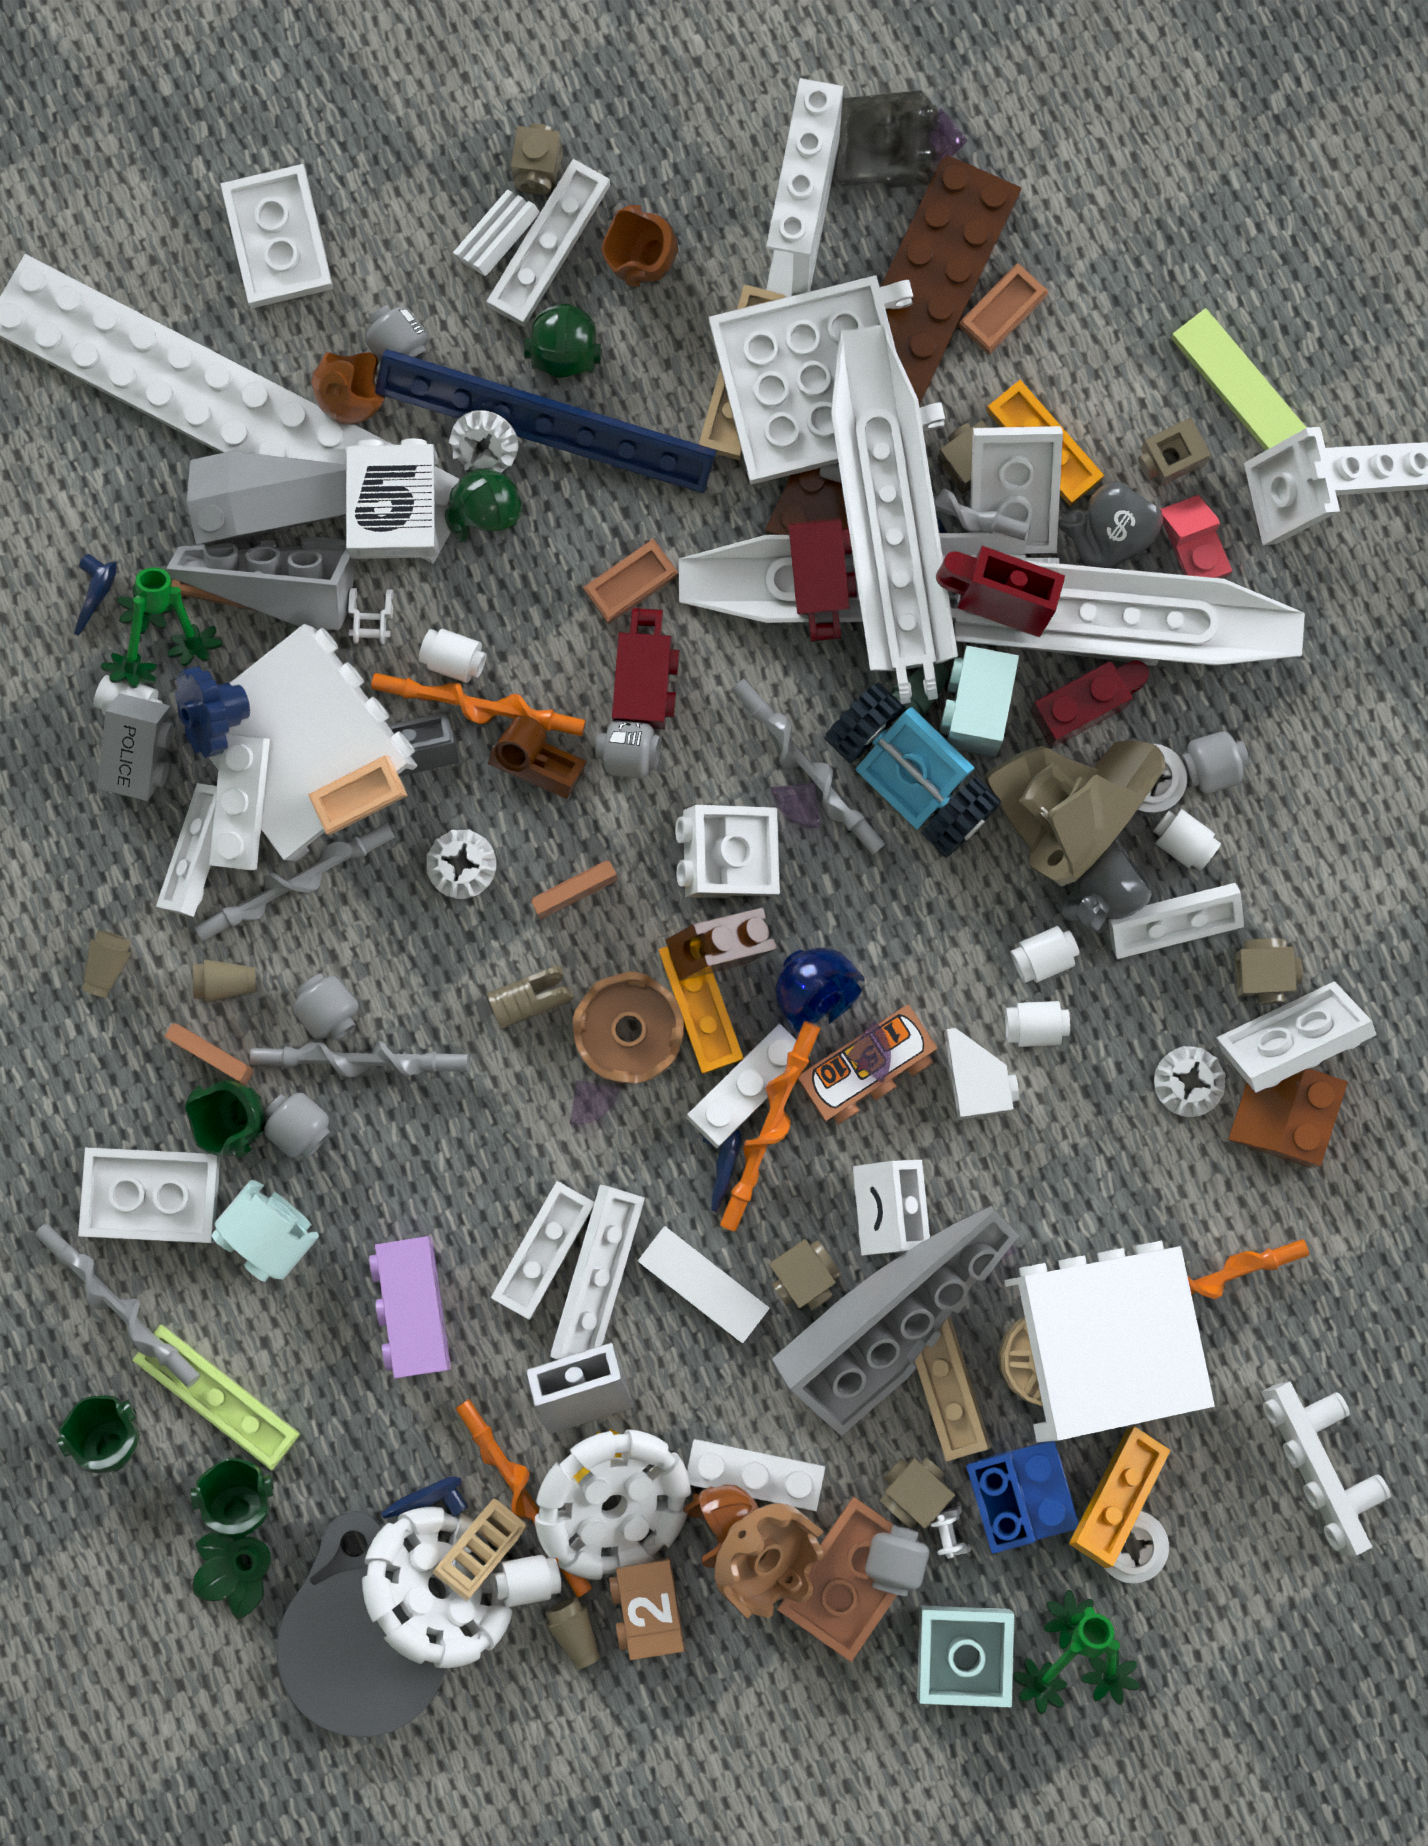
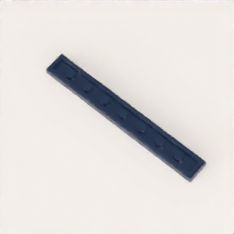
[375,349,717,494]

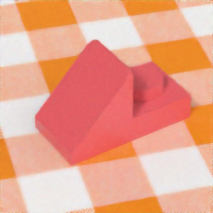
[1160,495,1233,578]

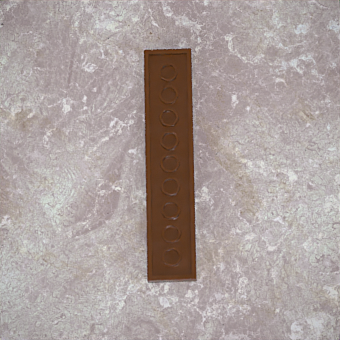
[765,153,1022,535]

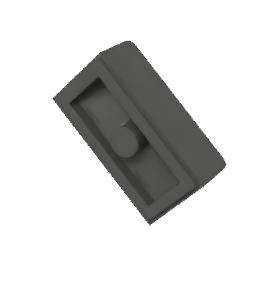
[388,711,459,777]

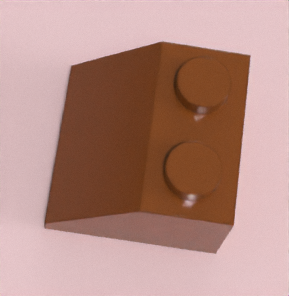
[1228,1068,1348,1169]

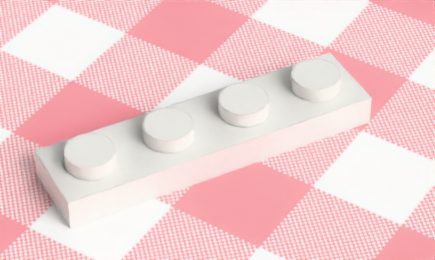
[486,159,610,327]
[550,1184,645,1360]

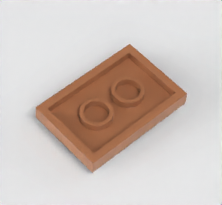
[777,1496,897,1662]

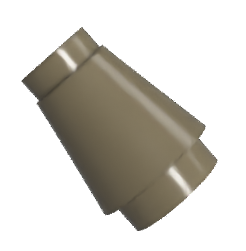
[82,930,132,998]
[193,959,256,1003]
[545,1597,601,1669]

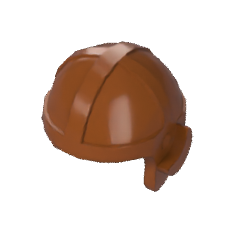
[601,205,678,287]
[311,352,385,425]
[683,1484,759,1568]

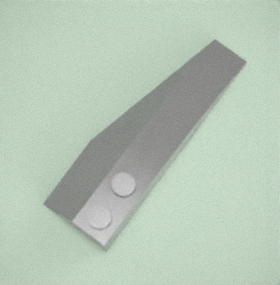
[772,1206,1019,1436]

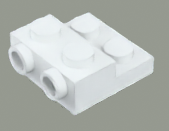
[675,805,780,898]

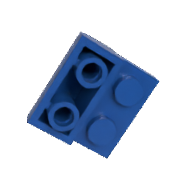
[966,1441,1079,1554]

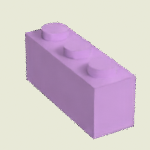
[369,1236,451,1379]

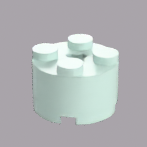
[211,1180,319,1282]

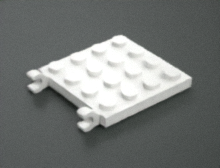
[708,275,945,485]

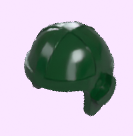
[524,303,602,378]
[445,468,523,543]
[184,1080,266,1158]
[57,1395,140,1473]
[191,1458,274,1539]

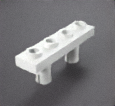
[1261,1382,1391,1556]

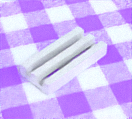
[453,189,540,276]

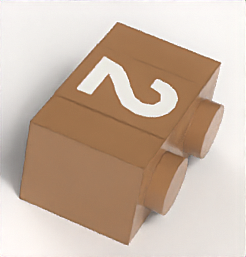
[609,1557,685,1660]

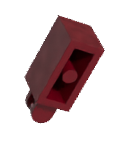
[788,518,857,642]
[936,545,1066,638]
[612,608,680,730]
[1030,660,1149,749]

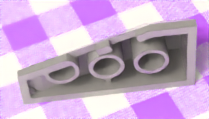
[187,451,346,545]
[166,537,356,631]

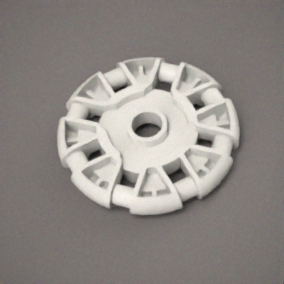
[535,1429,691,1580]
[362,1506,513,1668]

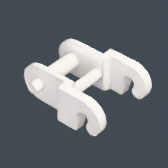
[348,588,394,645]
[931,1506,971,1559]

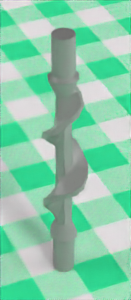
[819,464,1031,541]
[731,678,885,855]
[194,823,396,942]
[250,1041,470,1077]
[35,1223,201,1388]

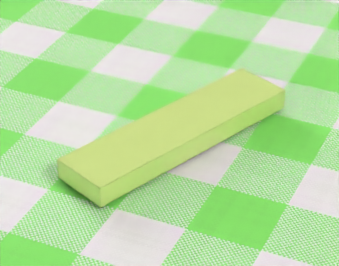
[1171,308,1307,451]
[132,1325,301,1470]

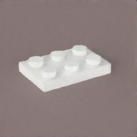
[220,164,334,309]
[969,426,1063,554]
[1216,981,1376,1092]
[78,1147,220,1243]

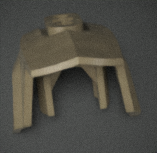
[984,740,1165,887]

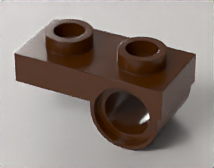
[488,716,587,799]

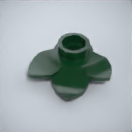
[192,1532,271,1619]

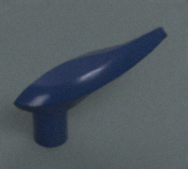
[74,554,117,636]
[703,1130,742,1212]
[381,1477,468,1519]

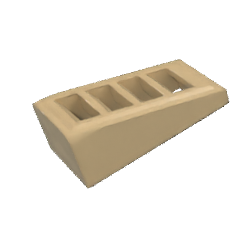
[432,1499,527,1601]

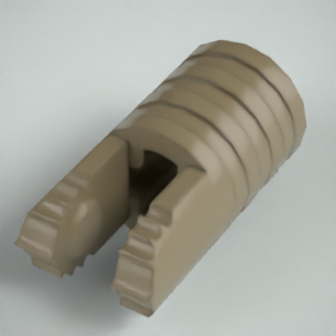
[486,965,574,1029]

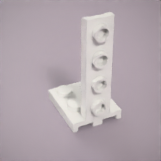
[1244,427,1428,545]

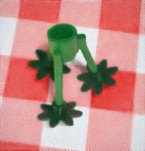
[100,567,222,689]
[1013,1590,1140,1714]

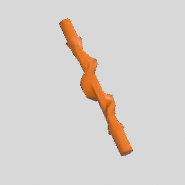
[371,672,586,737]
[720,1021,820,1231]
[1187,1239,1309,1299]
[455,1398,593,1597]

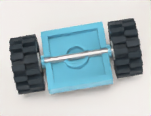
[824,682,1002,858]

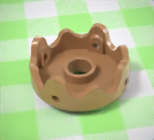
[573,972,684,1085]
[714,1503,824,1619]

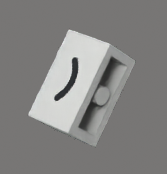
[853,1160,930,1256]

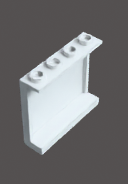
[766,78,843,298]
[209,624,418,861]
[1004,1241,1215,1442]

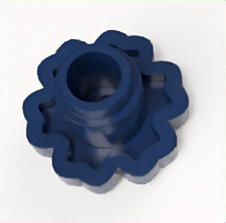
[175,666,250,758]

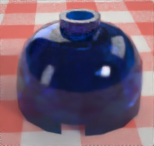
[775,947,865,1033]

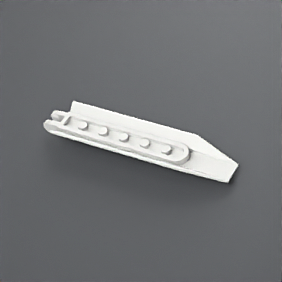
[831,324,958,704]
[679,533,1059,623]
[948,556,1305,665]

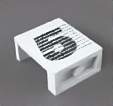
[346,438,438,559]

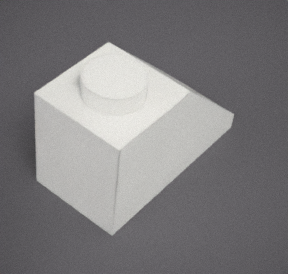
[944,1028,1019,1120]

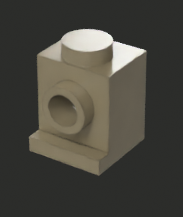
[1138,417,1211,487]

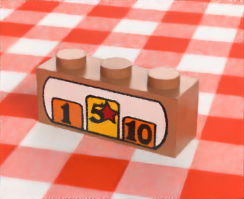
[797,1004,938,1125]

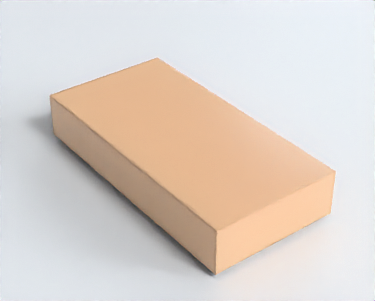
[308,755,408,835]

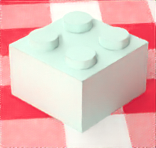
[939,646,1019,757]
[917,1605,1014,1707]

